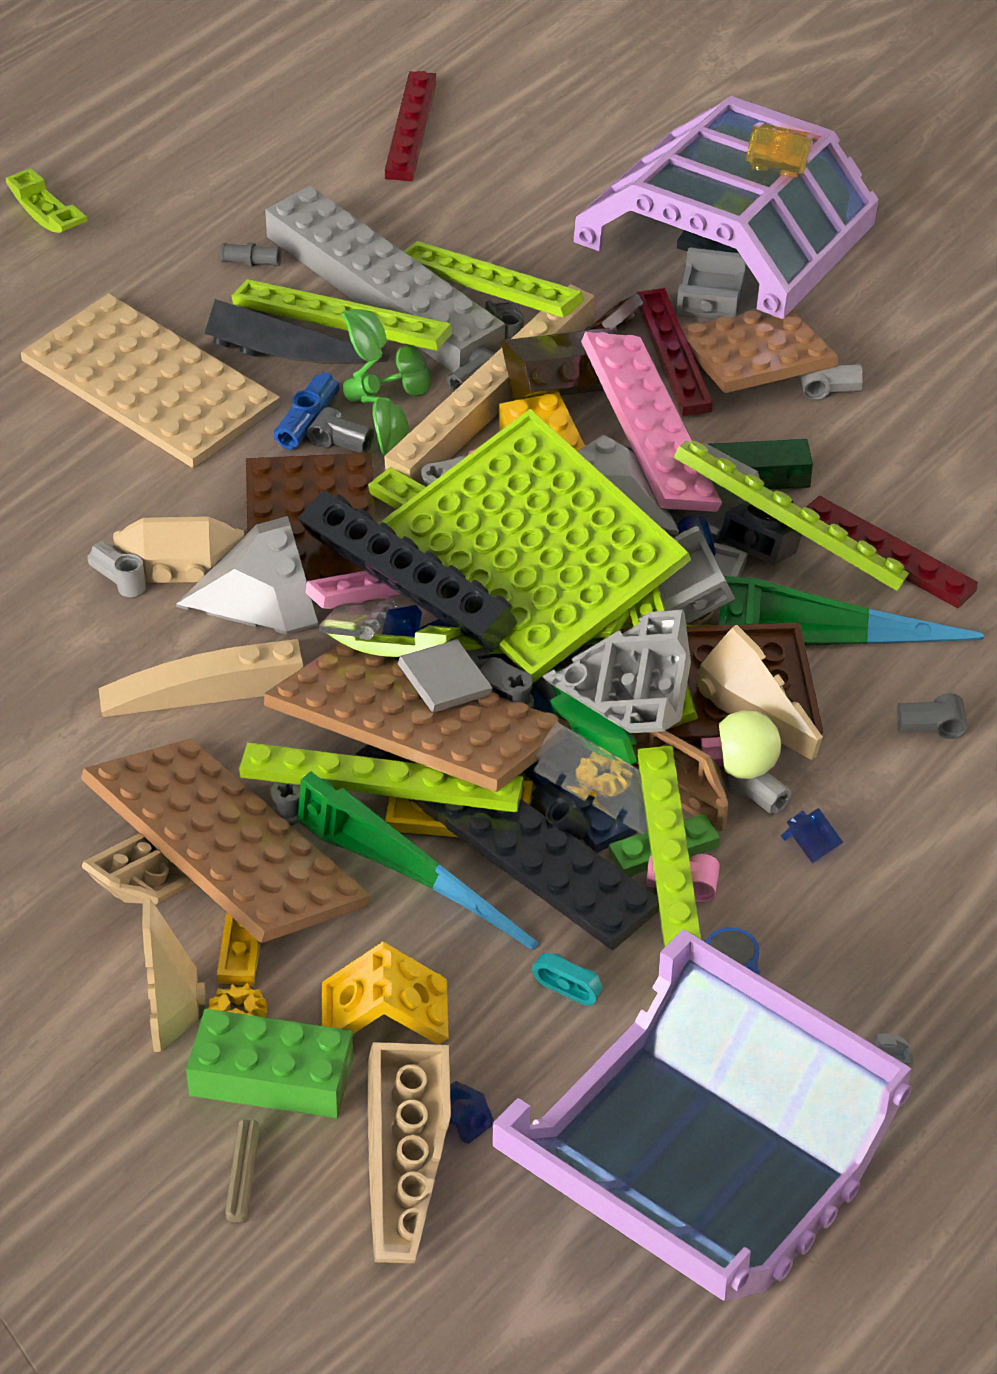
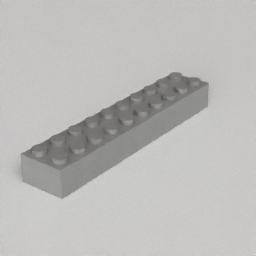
[265,186,505,372]

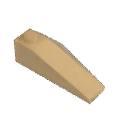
[696,625,823,760]
[142,898,206,1052]

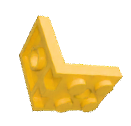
[321,942,449,1045]

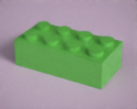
[186,1008,354,1119]

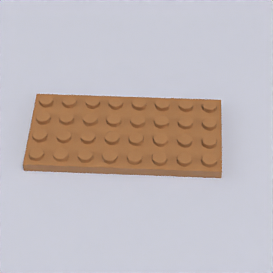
[264,643,571,792]
[81,738,371,943]

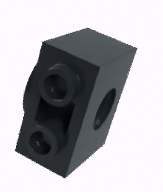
[718,501,802,565]

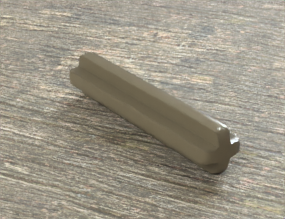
[225,1119,260,1223]

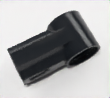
[530,783,592,840]

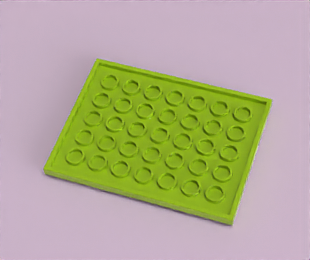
[378,409,691,682]

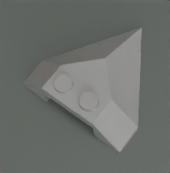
[577,435,679,536]
[176,516,319,635]
[542,610,691,733]

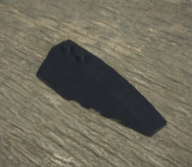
[204,299,389,364]

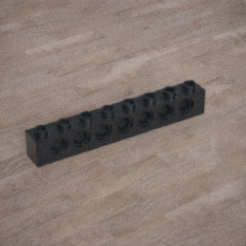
[298,490,518,653]

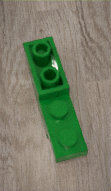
[550,670,637,765]

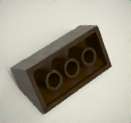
[501,328,615,400]

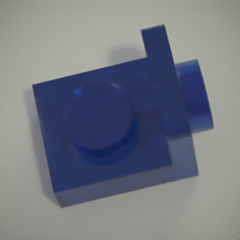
[382,605,423,661]
[781,808,843,864]
[449,1081,494,1144]

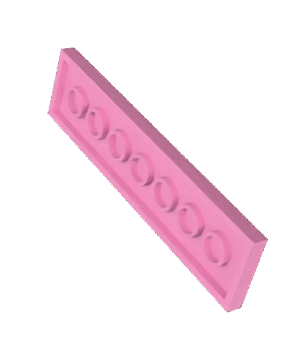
[581,332,722,512]

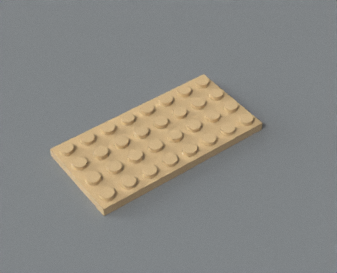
[21,293,280,468]

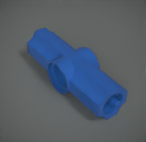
[274,372,339,450]

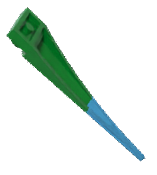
[719,576,984,645]
[297,771,539,949]

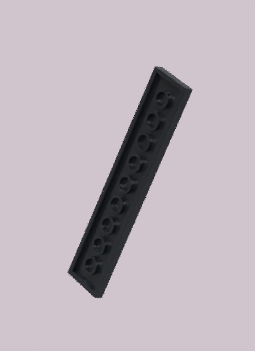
[356,744,659,951]

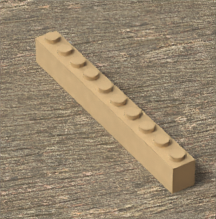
[384,284,595,485]

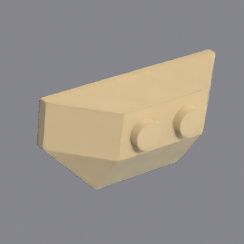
[113,517,244,583]
[82,833,196,904]

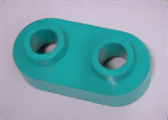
[532,953,603,1006]

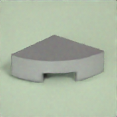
[875,1033,913,1064]

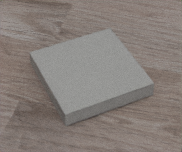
[398,639,492,713]

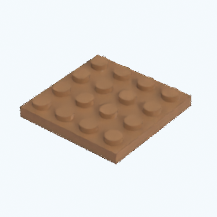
[682,309,838,393]

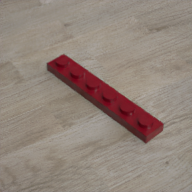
[385,71,436,181]
[636,288,713,416]
[806,495,978,608]

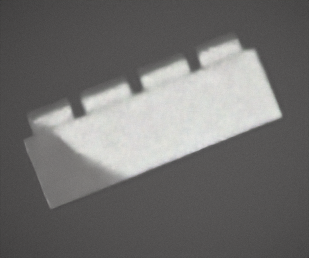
[319,598,397,640]
[534,722,648,835]

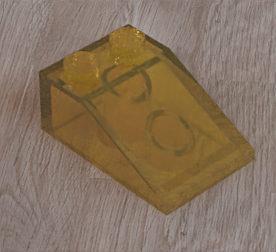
[745,122,816,178]

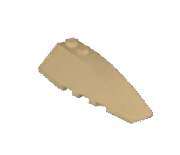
[98,639,303,717]
[367,1042,451,1263]

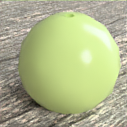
[719,710,781,779]

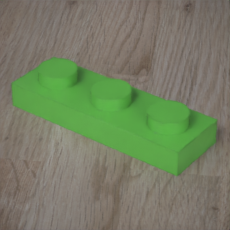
[608,813,720,876]

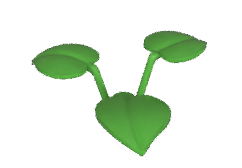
[341,309,432,456]

